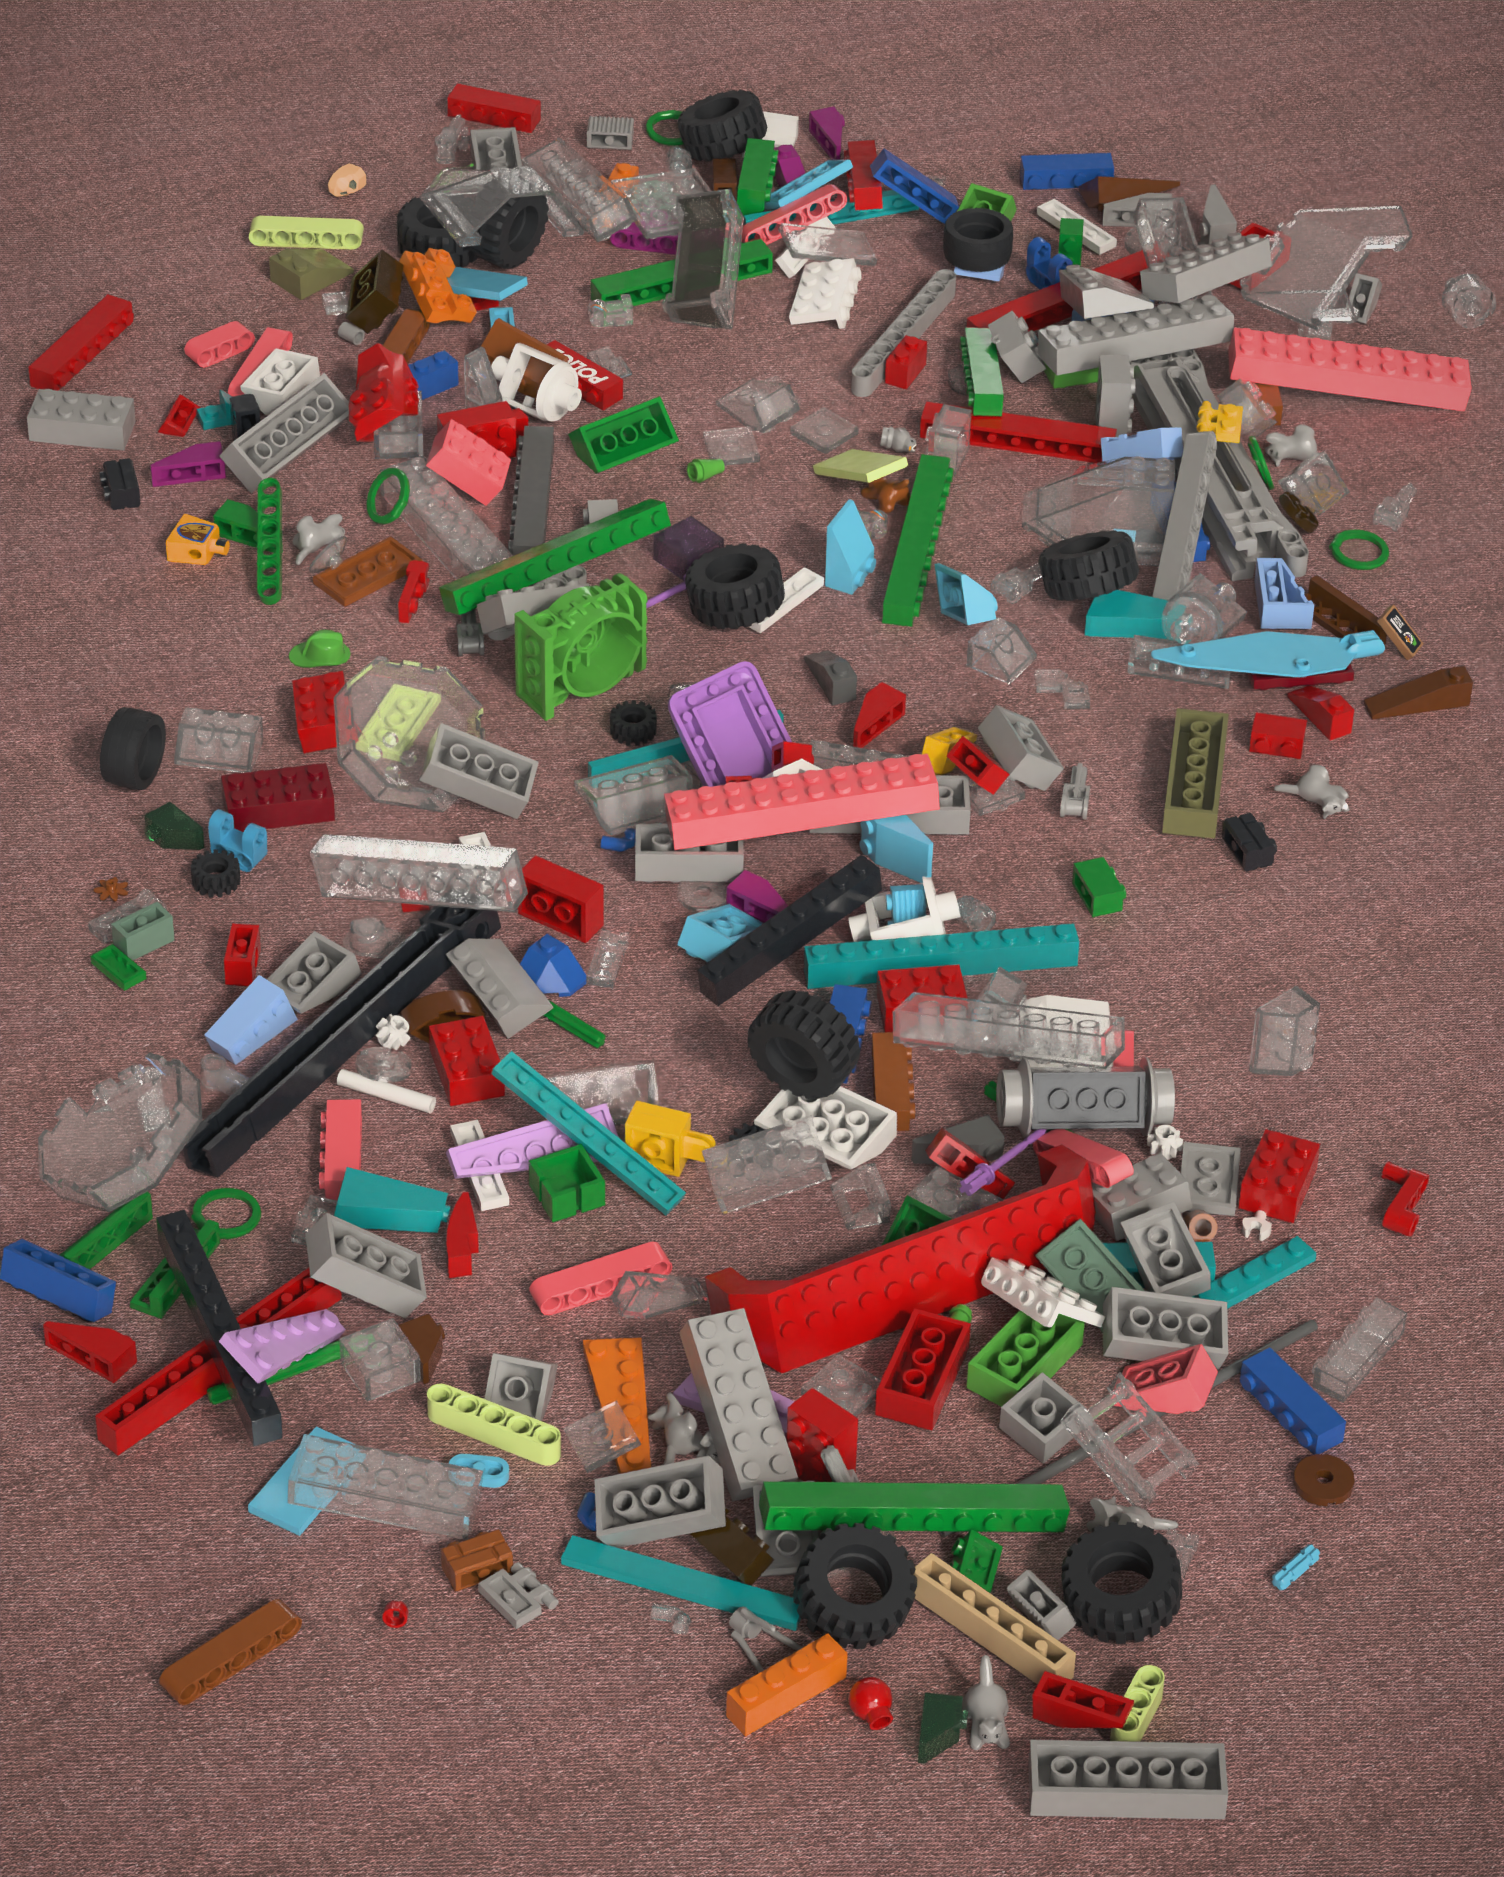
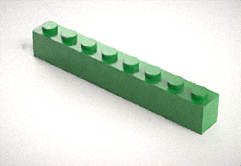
[591,239,773,314]

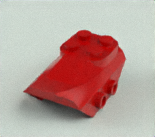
[349,343,419,442]

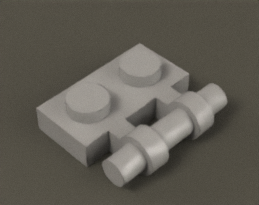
[478,1562,559,1629]

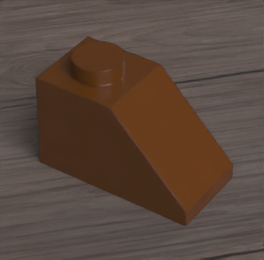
[397,1313,445,1385]

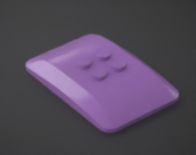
[668,661,792,787]

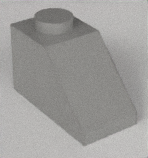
[1343,273,1383,324]

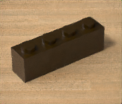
[689,1507,774,1586]

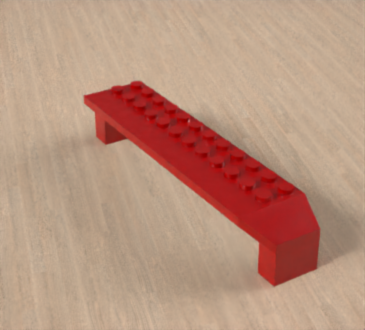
[704,1144,1096,1374]

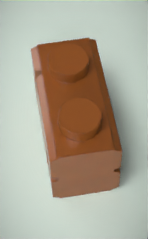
[441,1529,513,1592]

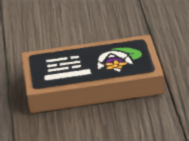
[1377,604,1424,660]

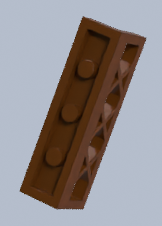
[1305,575,1387,645]

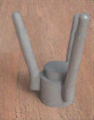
[729,1607,803,1673]

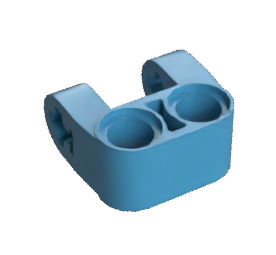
[208,809,268,872]

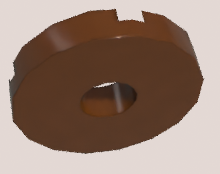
[1293,1454,1355,1506]

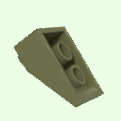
[269,248,354,300]

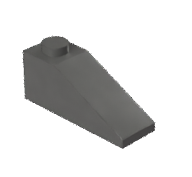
[804,650,857,706]
[911,1115,1004,1164]

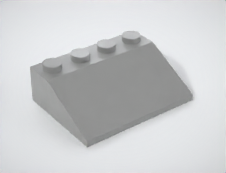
[1059,265,1154,319]

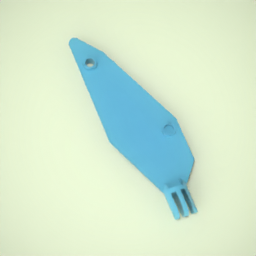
[1151,630,1385,677]

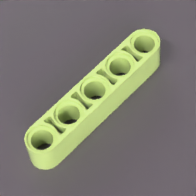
[249,216,364,250]
[427,1384,561,1466]

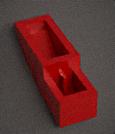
[446,1192,479,1278]

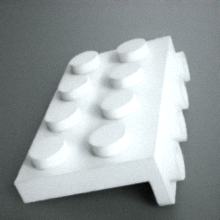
[789,258,861,329]
[981,1257,1105,1328]

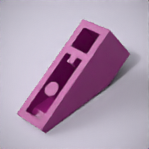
[809,106,845,160]
[774,144,811,193]
[150,441,226,487]
[726,870,788,923]

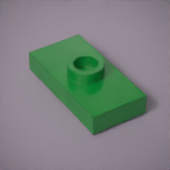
[90,944,147,991]

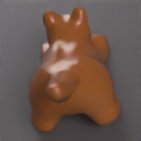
[861,476,911,514]

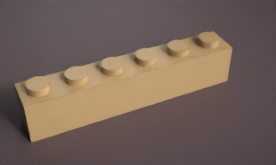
[914,1553,1076,1684]

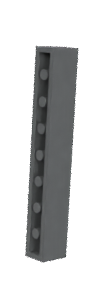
[508,426,554,556]

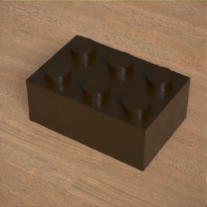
[346,249,404,334]

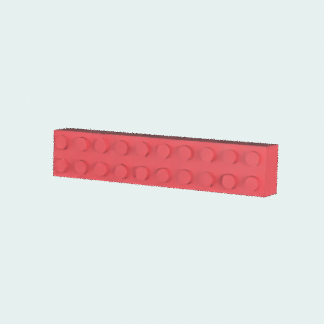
[1228,327,1472,411]
[664,754,940,850]

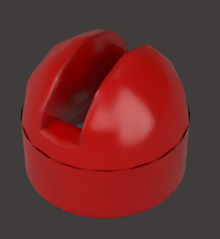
[382,1600,409,1628]

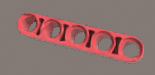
[738,184,847,245]
[228,327,293,397]
[1032,1129,1133,1188]
[529,1242,673,1315]

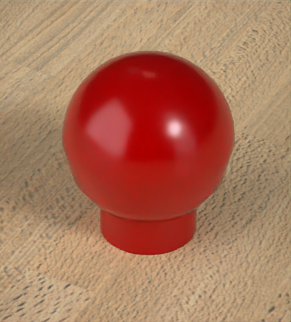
[849,1677,893,1730]

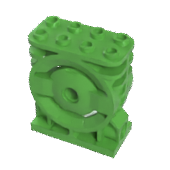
[514,573,648,721]

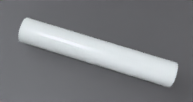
[337,1069,436,1113]

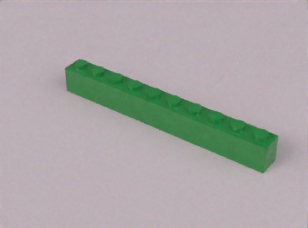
[882,454,954,627]
[439,498,671,615]
[759,1481,1070,1532]

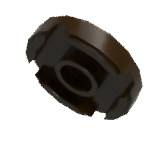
[1279,491,1319,533]

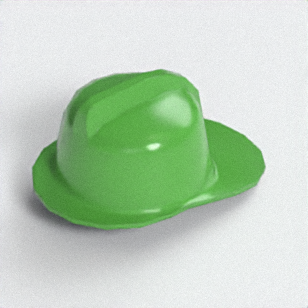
[289,629,351,667]

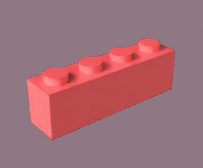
[319,1099,362,1201]

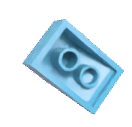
[825,499,876,595]
[860,815,933,883]
[677,904,763,962]

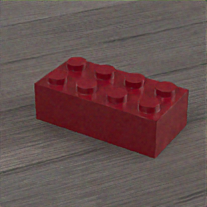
[221,763,335,832]

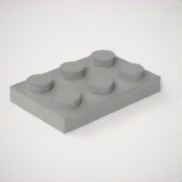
[1181,1142,1241,1216]

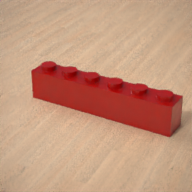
[844,140,883,210]
[29,294,134,391]

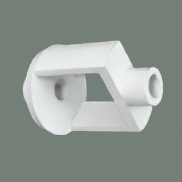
[490,343,582,422]
[848,876,961,942]

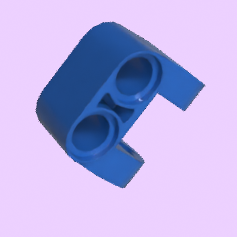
[1026,237,1072,290]

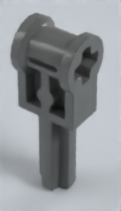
[457,609,484,656]

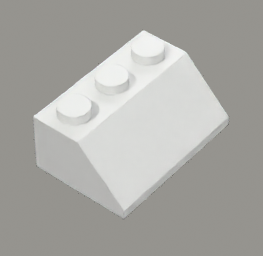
[240,348,320,415]

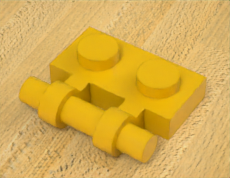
[1196,401,1243,443]

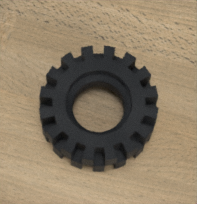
[610,700,657,746]
[191,849,240,898]

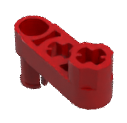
[1381,1161,1429,1237]

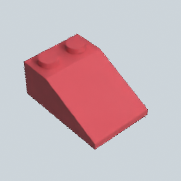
[1110,1344,1218,1414]

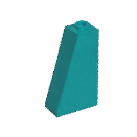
[1085,590,1190,639]
[334,1167,451,1233]

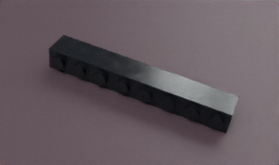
[697,854,882,1006]

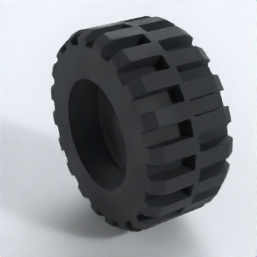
[677,90,768,162]
[467,175,549,269]
[397,192,478,268]
[1039,530,1139,601]
[685,544,785,629]
[747,990,860,1099]
[1061,1522,1182,1644]
[793,1523,917,1649]

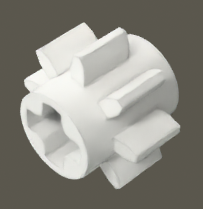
[376,1014,411,1050]
[1147,1125,1183,1160]

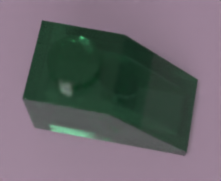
[144,802,204,850]
[918,1693,968,1764]

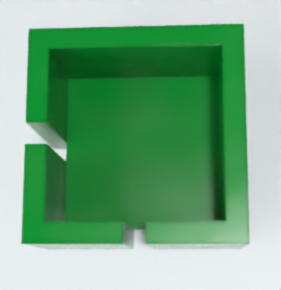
[529,1144,605,1223]

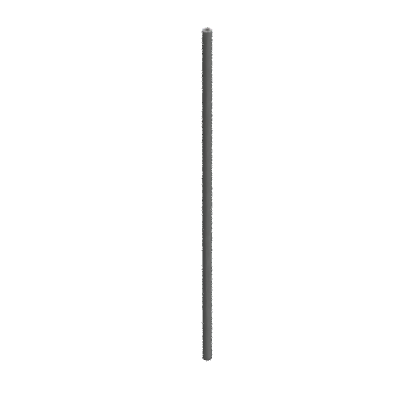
[938,1319,1318,1537]

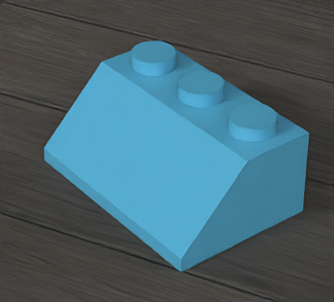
[934,563,998,625]

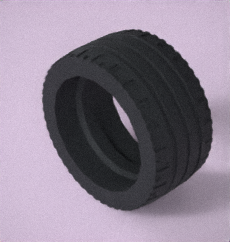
[943,208,1013,272]
[100,707,166,790]

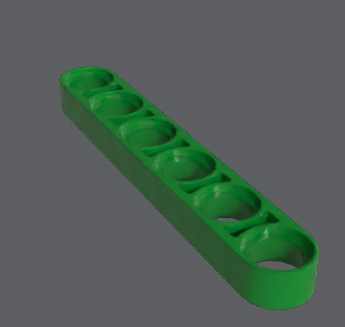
[257,478,282,605]

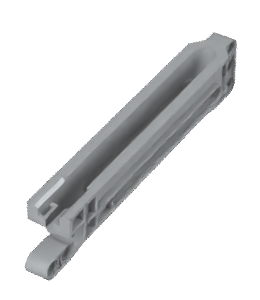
[1129,349,1309,581]

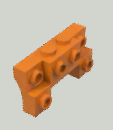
[399,248,477,324]

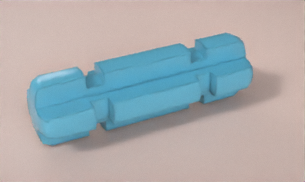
[1272,1544,1320,1590]

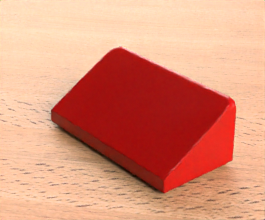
[158,394,200,437]

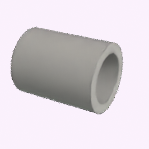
[338,322,365,345]

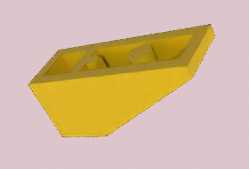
[922,727,977,775]

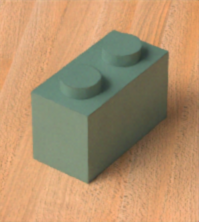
[111,902,175,960]

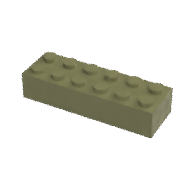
[1162,708,1229,839]

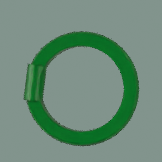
[646,110,683,146]
[1248,436,1274,490]
[367,468,410,525]
[1329,529,1389,570]
[191,1188,261,1239]

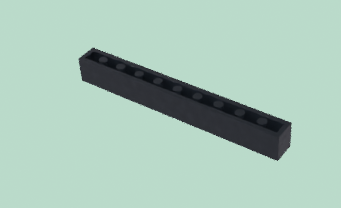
[156,1209,283,1447]

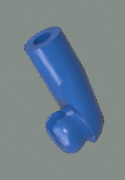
[601,828,636,852]
[577,1492,596,1531]

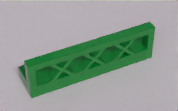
[59,1190,153,1269]
[130,1219,220,1319]

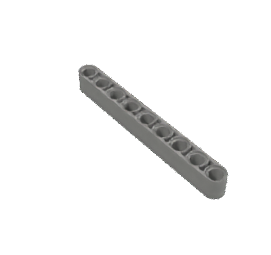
[851,269,956,397]
[1153,431,1217,604]

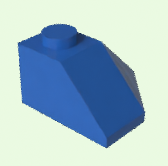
[520,934,588,997]

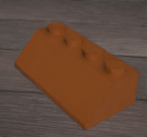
[479,318,568,401]

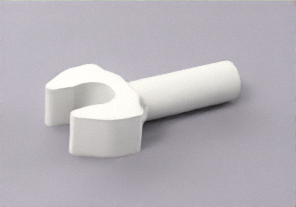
[1242,1210,1272,1241]

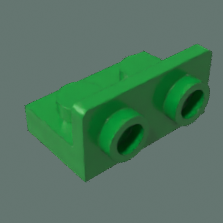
[949,1529,1003,1593]

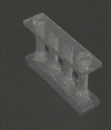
[1060,1372,1199,1509]

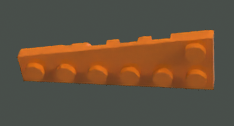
[583,1338,651,1474]

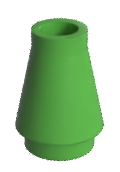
[687,458,725,483]

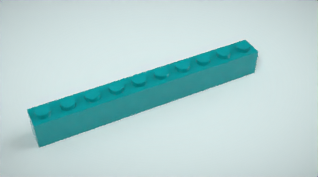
[803,924,1080,989]

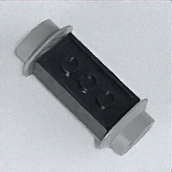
[996,1057,1175,1138]

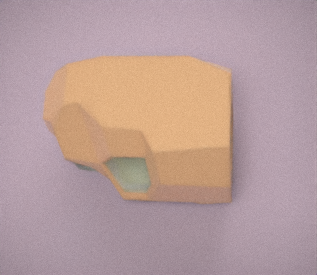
[328,164,366,197]

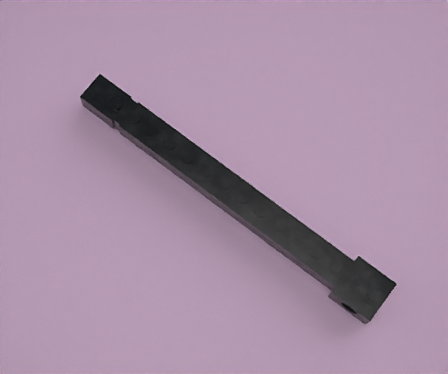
[180,890,501,1178]

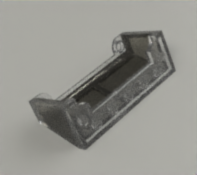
[662,189,744,329]

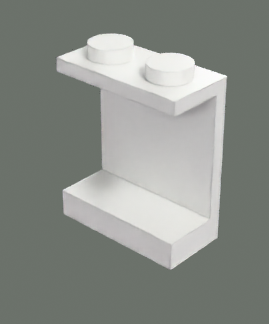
[742,111,799,158]

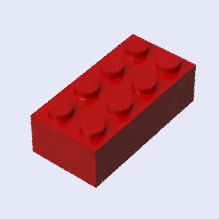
[875,1308,971,1431]

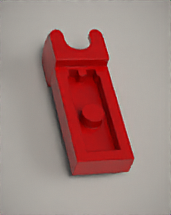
[398,560,430,623]

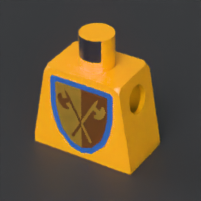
[166,514,230,565]

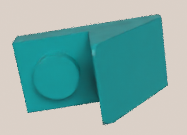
[197,389,232,430]

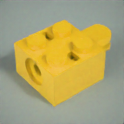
[625,1101,716,1177]

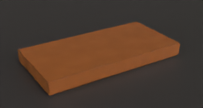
[313,536,423,607]

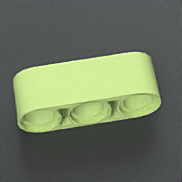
[1110,1665,1165,1742]

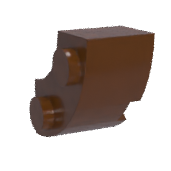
[401,990,486,1044]

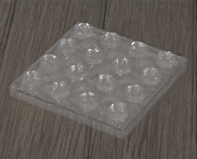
[610,168,732,239]

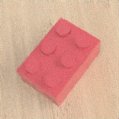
[426,419,511,506]

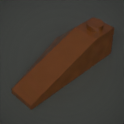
[1079,176,1180,212]
[1364,666,1473,720]

